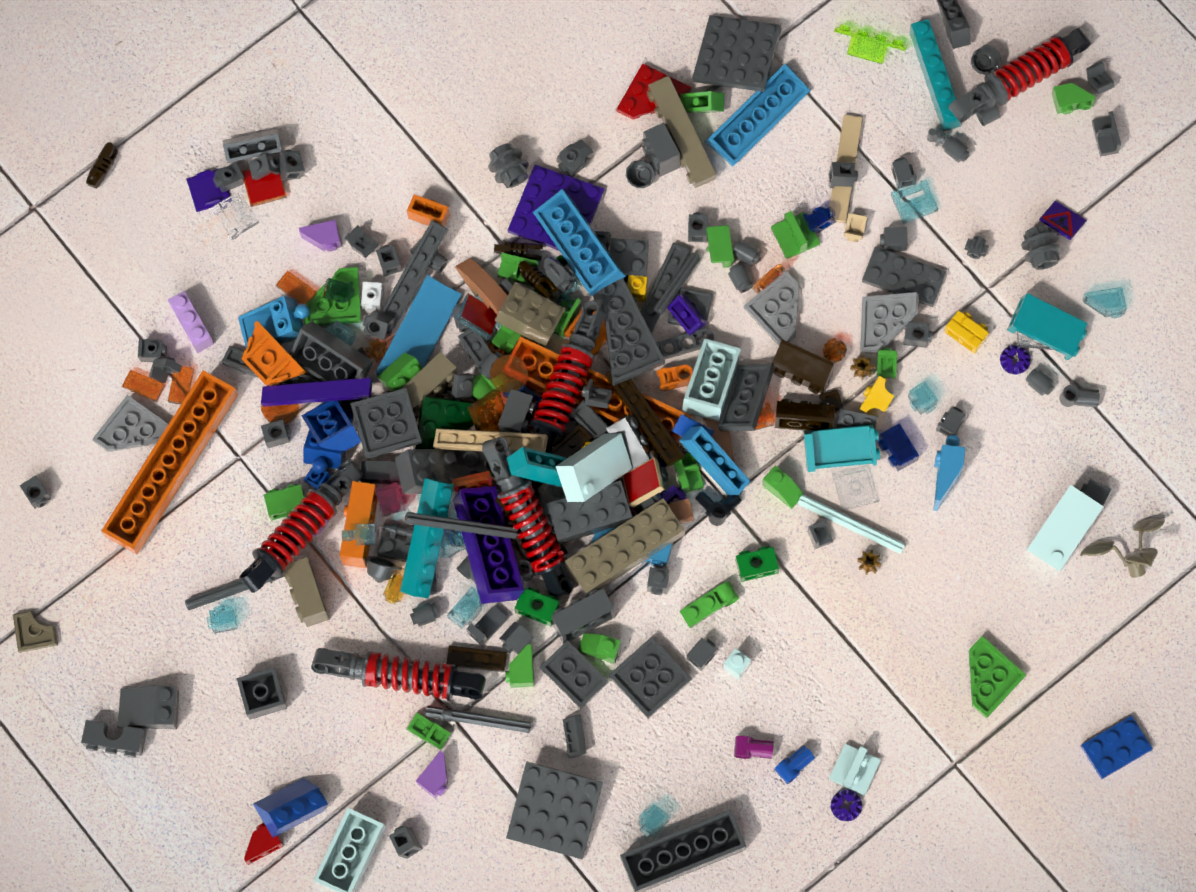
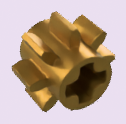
[850,355,875,380]
[857,550,882,575]

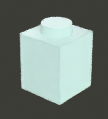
[723,648,751,680]

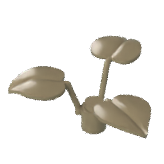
[1080,518,1165,578]

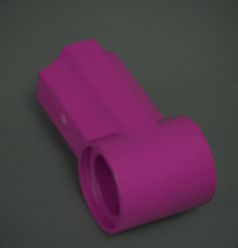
[734,736,774,759]

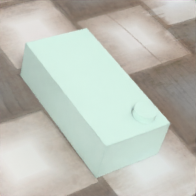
[682,338,741,422]
[556,433,632,502]
[1027,485,1104,572]
[313,808,386,892]

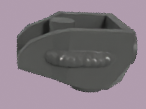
[556,139,594,177]
[544,257,576,293]

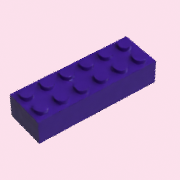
[453,486,524,604]

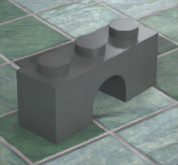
[81,720,146,758]

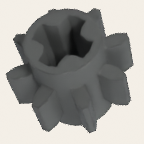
[965,236,989,259]

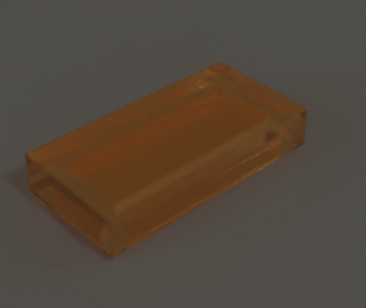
[276,270,317,304]
[168,366,194,405]
[122,370,165,402]

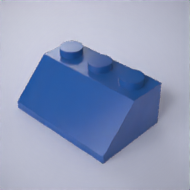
[301,401,361,451]
[253,778,328,838]

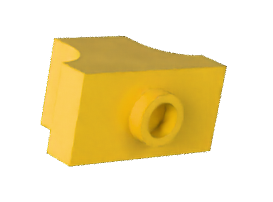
[859,376,894,413]

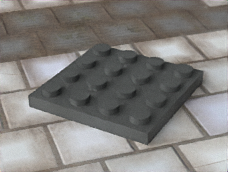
[692,15,782,92]
[506,761,603,859]

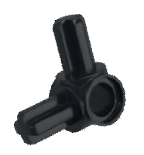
[695,491,742,526]

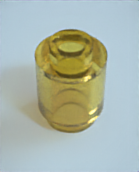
[383,574,404,604]

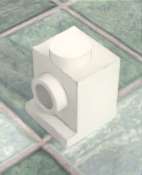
[361,282,383,312]

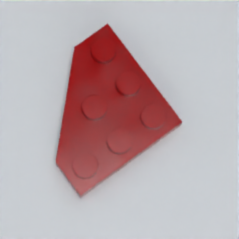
[616,63,692,120]

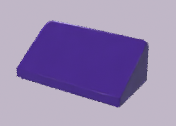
[667,295,707,336]

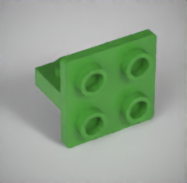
[771,211,820,259]

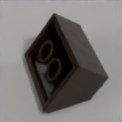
[772,339,834,394]
[775,399,835,431]

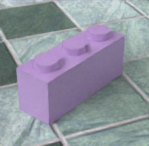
[168,291,214,353]

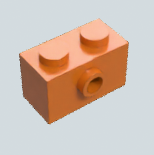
[407,194,450,227]

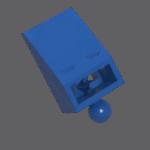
[303,411,354,473]

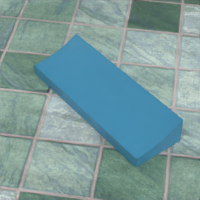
[704,64,811,167]
[533,189,626,296]
[376,275,462,376]

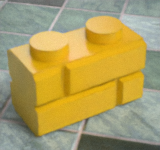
[944,310,990,354]

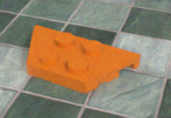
[241,321,306,386]

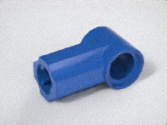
[774,746,815,784]

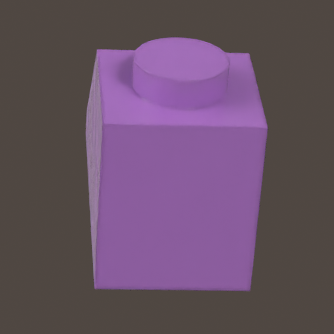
[299,220,341,251]
[416,750,448,799]

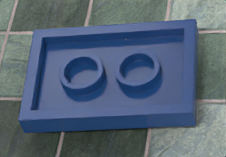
[1081,715,1153,780]

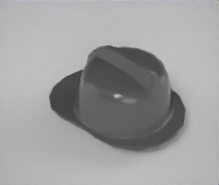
[366,556,403,583]

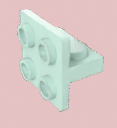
[829,744,880,795]

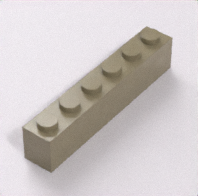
[646,76,716,188]

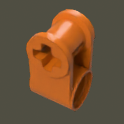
[656,365,693,391]

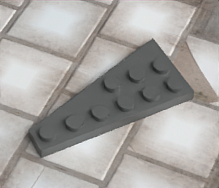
[601,278,665,386]

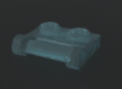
[891,179,938,224]

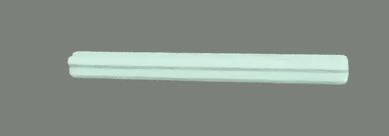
[798,495,905,553]

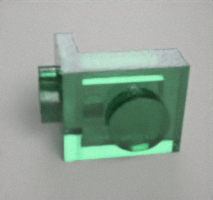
[323,278,354,304]

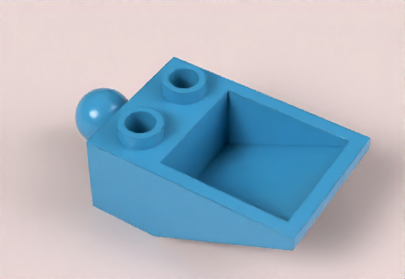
[238,296,310,348]
[933,434,965,511]

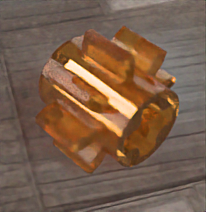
[365,338,388,363]
[823,338,847,363]

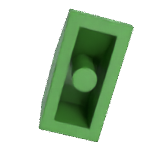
[680,91,724,113]
[762,465,804,509]
[578,633,621,664]
[505,644,534,688]

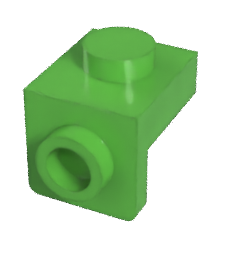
[877,348,897,379]

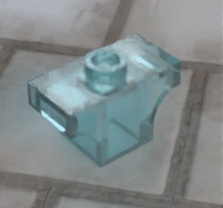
[439,529,466,558]
[447,586,484,629]

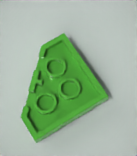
[304,267,361,326]
[968,636,1026,719]

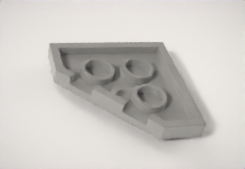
[744,271,799,346]
[860,292,919,353]
[92,395,168,452]

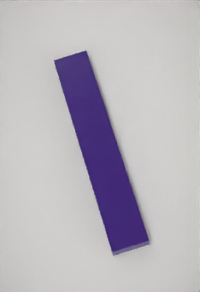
[261,378,373,407]

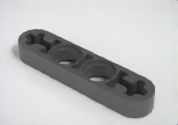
[656,328,714,360]

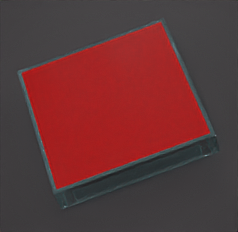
[457,293,497,340]

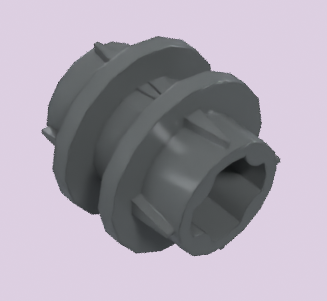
[488,143,529,188]
[1021,225,1062,270]

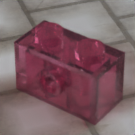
[375,482,407,517]

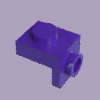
[657,485,687,504]

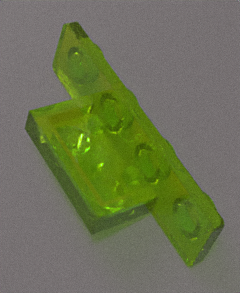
[834,24,907,64]

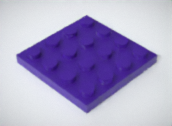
[508,165,605,250]

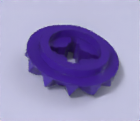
[1000,345,1030,375]
[830,789,862,821]

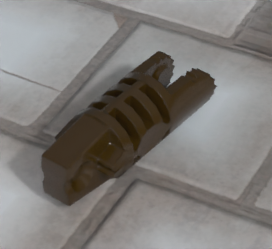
[86,142,118,189]
[494,241,543,261]
[519,261,559,298]

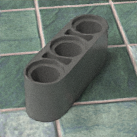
[360,460,401,485]

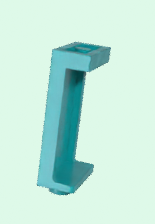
[1007,293,1088,360]
[803,424,880,472]

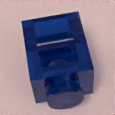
[803,206,836,233]

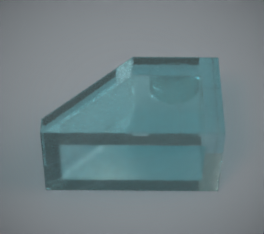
[1083,287,1127,318]

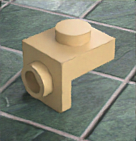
[844,213,867,242]

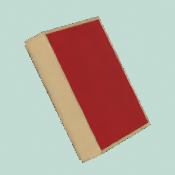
[622,458,664,508]

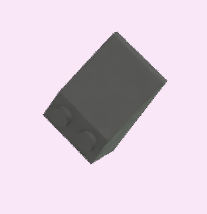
[118,686,179,729]

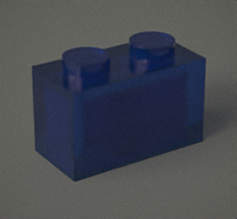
[878,423,919,471]

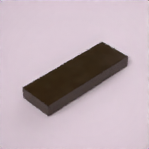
[446,645,507,673]

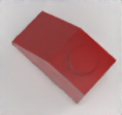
[244,823,284,865]

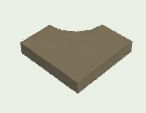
[13,611,58,653]

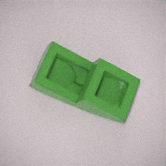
[406,712,451,750]

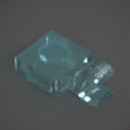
[558,274,578,309]
[342,524,376,545]

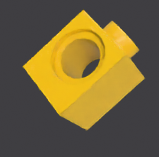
[627,275,648,302]

